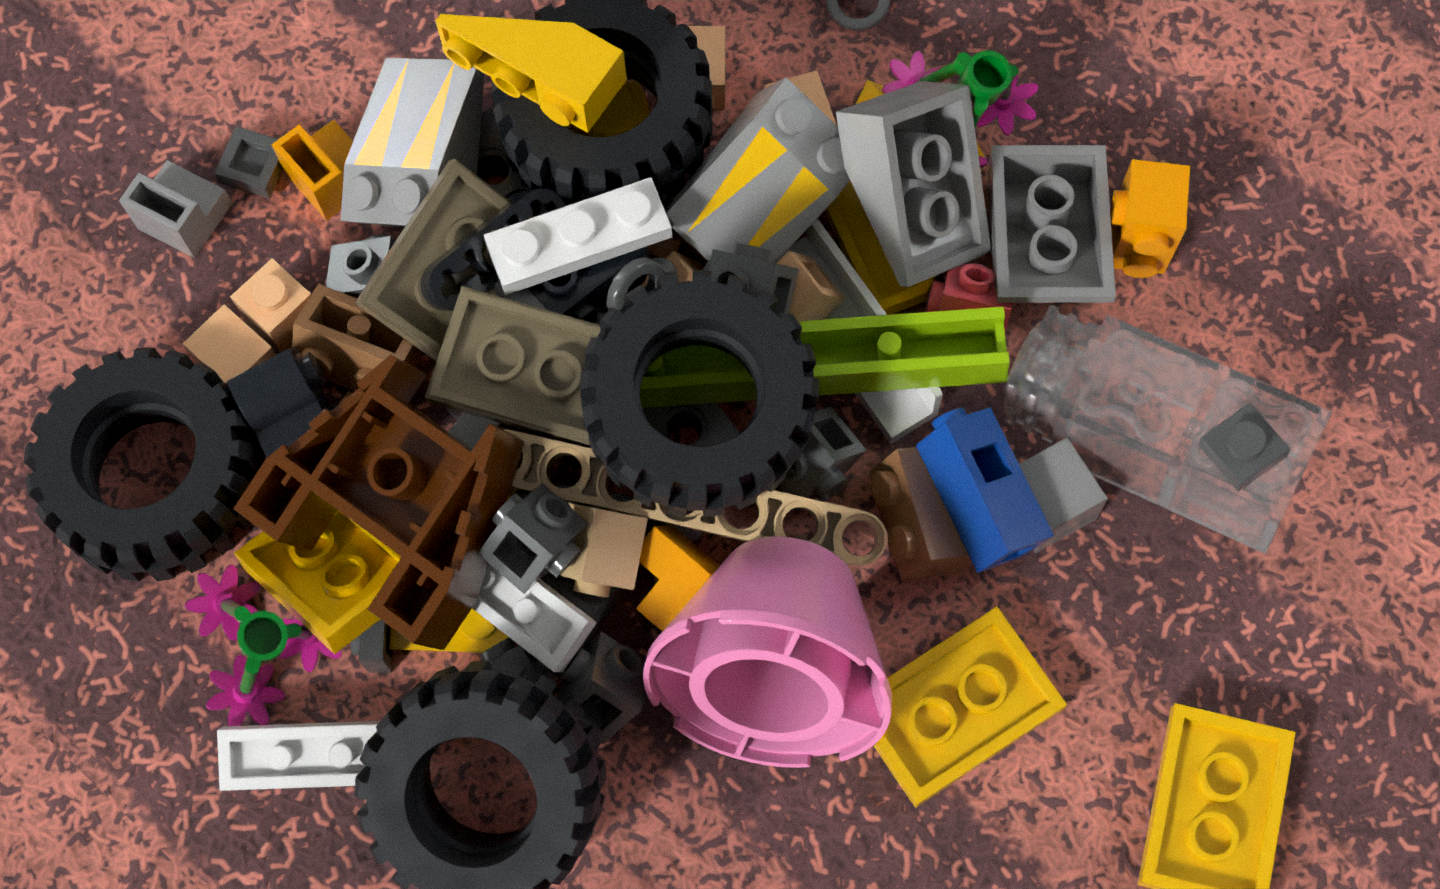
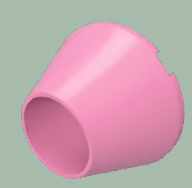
[643,537,893,768]

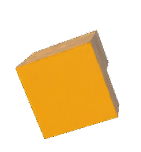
[271,119,353,221]
[636,525,719,632]

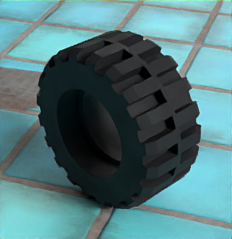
[491,0,713,206]
[580,270,819,517]
[24,347,265,582]
[355,661,607,889]

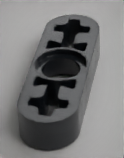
[421,188,566,312]

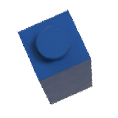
[916,407,1054,573]

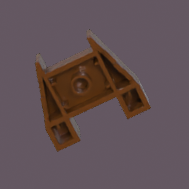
[233,355,525,650]

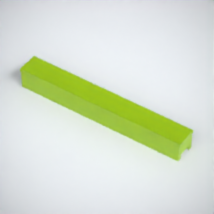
[640,307,1010,408]

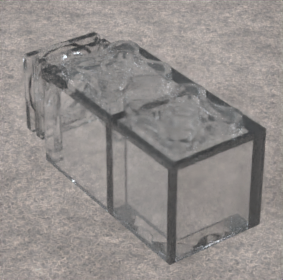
[1002,305,1332,554]

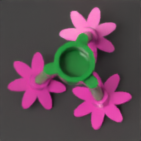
[882,50,1039,168]
[184,564,342,726]

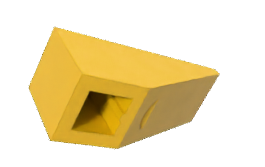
[435,14,627,133]

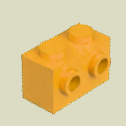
[1110,159,1190,278]

